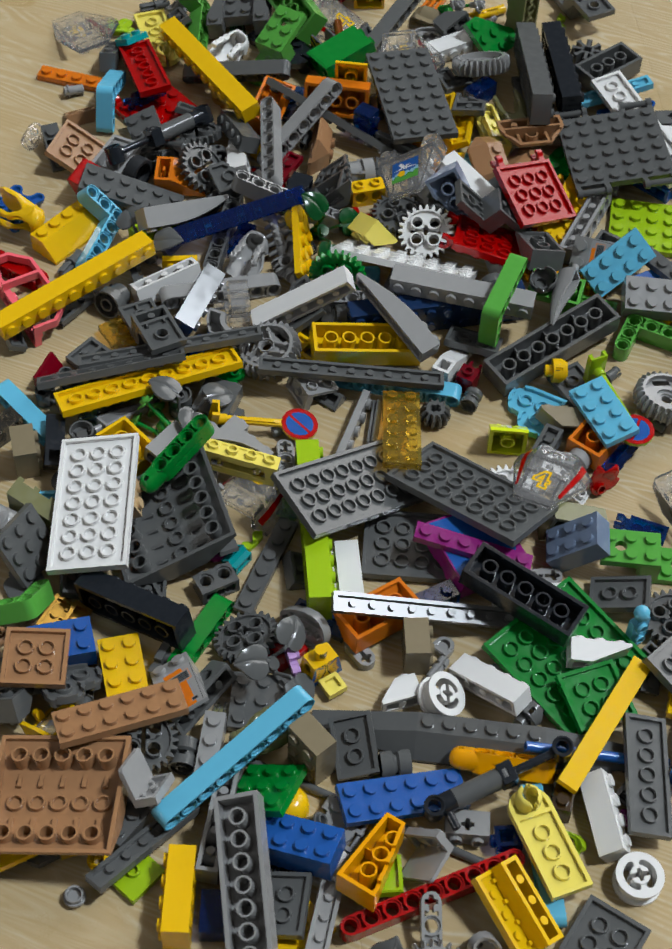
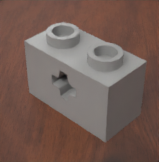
[444,809,490,847]

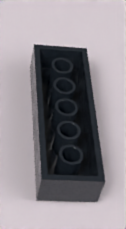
[458,541,589,648]
[74,571,196,651]

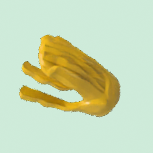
[0,186,45,233]

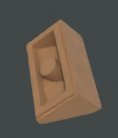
[63,106,96,126]

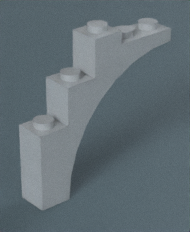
[144,415,274,464]

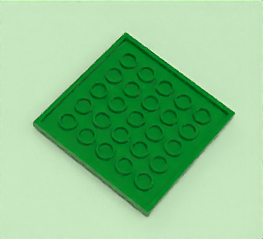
[481,576,647,733]

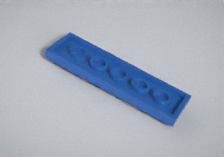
[334,768,471,828]

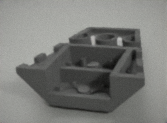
[310,154,352,210]

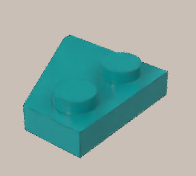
[115,29,148,46]

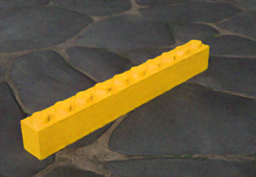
[158,16,260,123]
[0,230,156,341]

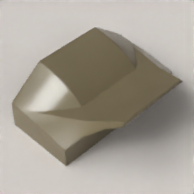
[410,5,441,27]

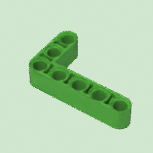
[178,0,211,49]
[477,253,528,347]
[612,314,672,362]
[0,579,55,626]

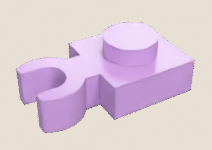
[284,648,301,677]

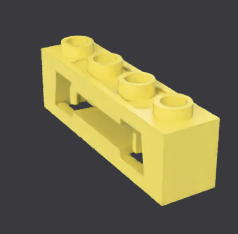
[474,104,512,158]
[203,438,281,486]

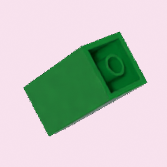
[307,25,376,78]

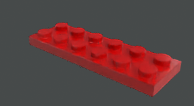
[118,39,172,98]

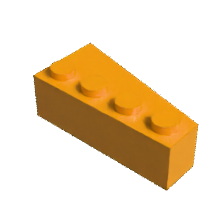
[335,812,406,912]

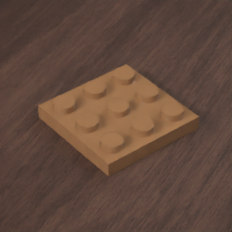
[44,119,105,173]
[0,627,71,689]

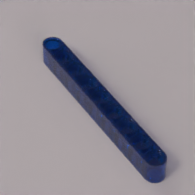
[169,185,305,249]

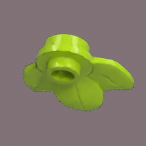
[108,18,136,36]

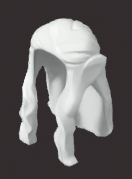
[209,29,249,61]

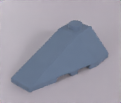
[425,161,470,216]

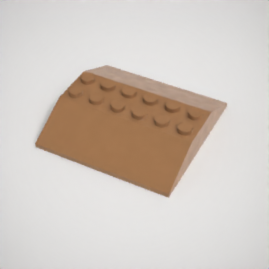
[0,735,132,856]

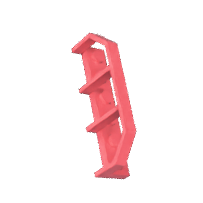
[0,252,65,347]

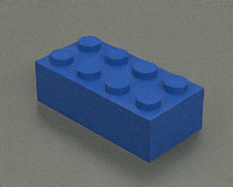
[29,616,97,665]
[265,814,346,881]

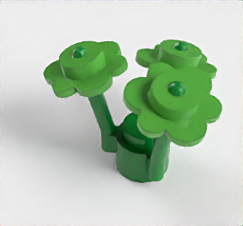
[131,394,171,436]

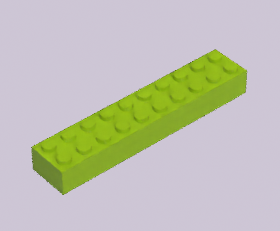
[295,439,337,620]

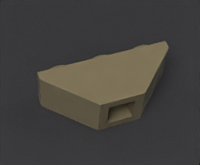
[535,404,585,436]

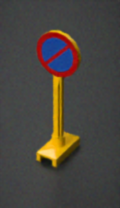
[208,399,318,440]

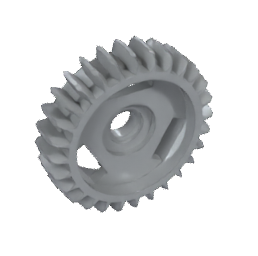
[452,51,510,78]
[235,320,302,381]
[632,371,672,426]

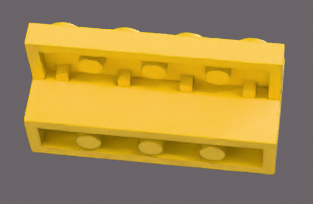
[433,92,475,154]
[470,854,564,949]

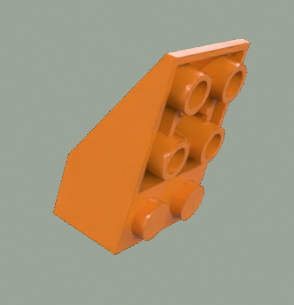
[154,156,206,197]

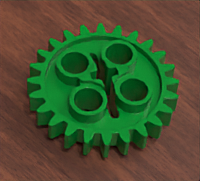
[309,249,366,290]

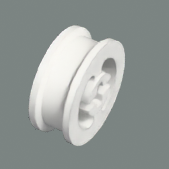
[417,671,465,716]
[612,852,665,906]

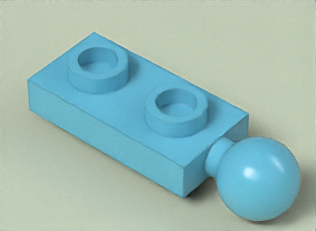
[625,605,651,645]

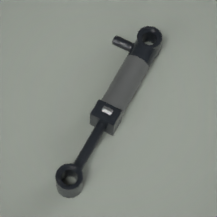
[104,104,214,166]
[423,736,574,831]

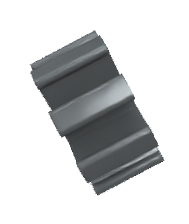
[571,39,603,64]

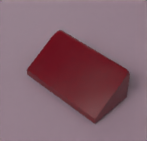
[33,351,63,387]

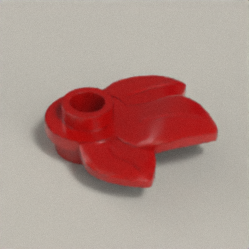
[589,464,620,496]

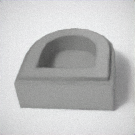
[433,636,454,658]

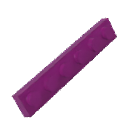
[412,521,533,570]

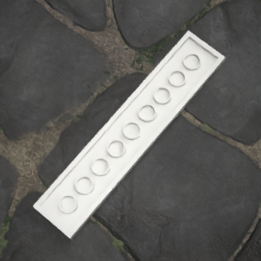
[591,70,672,189]

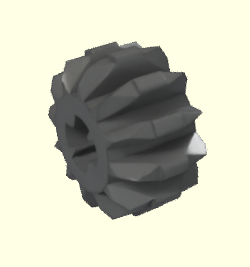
[419,398,451,430]

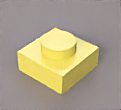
[318,671,347,700]

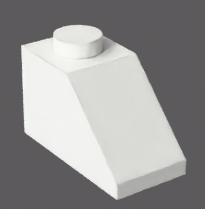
[381,673,419,711]

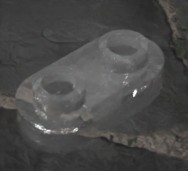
[21,122,42,151]

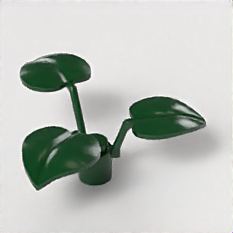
[301,191,359,267]

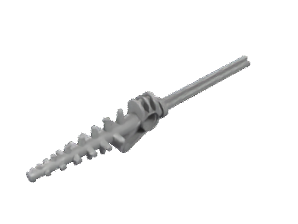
[261,203,311,333]

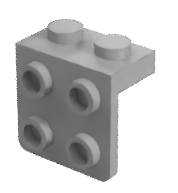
[118,748,175,809]
[402,827,454,883]

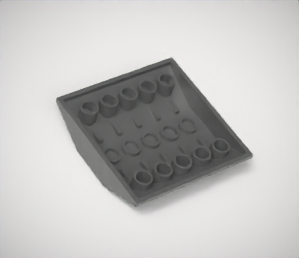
[121,446,237,586]

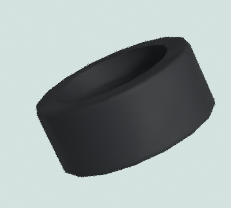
[123,155,153,183]

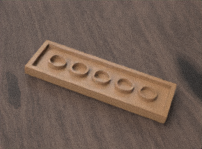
[51,678,189,750]

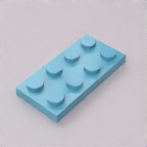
[579,227,656,297]
[569,376,640,449]

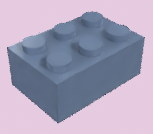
[546,511,610,573]

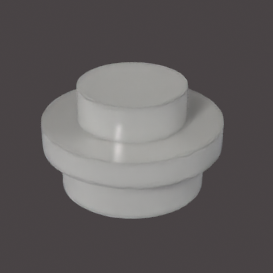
[63,885,86,908]

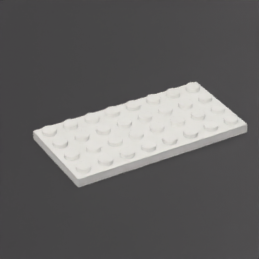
[331,239,478,279]
[46,433,140,575]

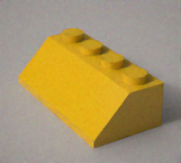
[30,200,99,266]

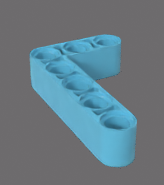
[96,70,126,133]
[75,184,122,268]

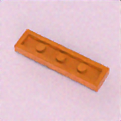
[37,65,102,92]

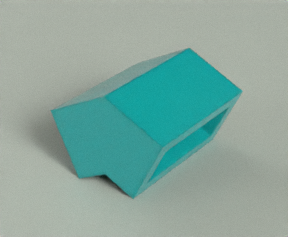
[221,544,252,575]

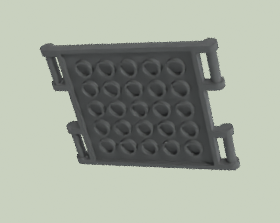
[554,98,672,200]

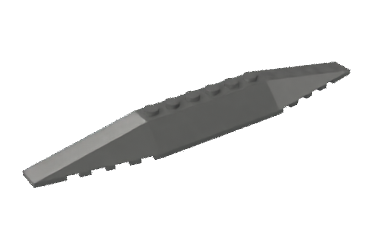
[312,710,625,775]

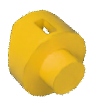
[544,358,568,383]

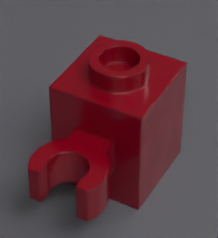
[455,361,482,393]

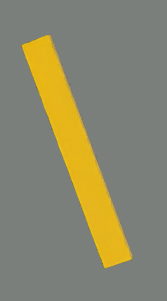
[556,655,650,794]

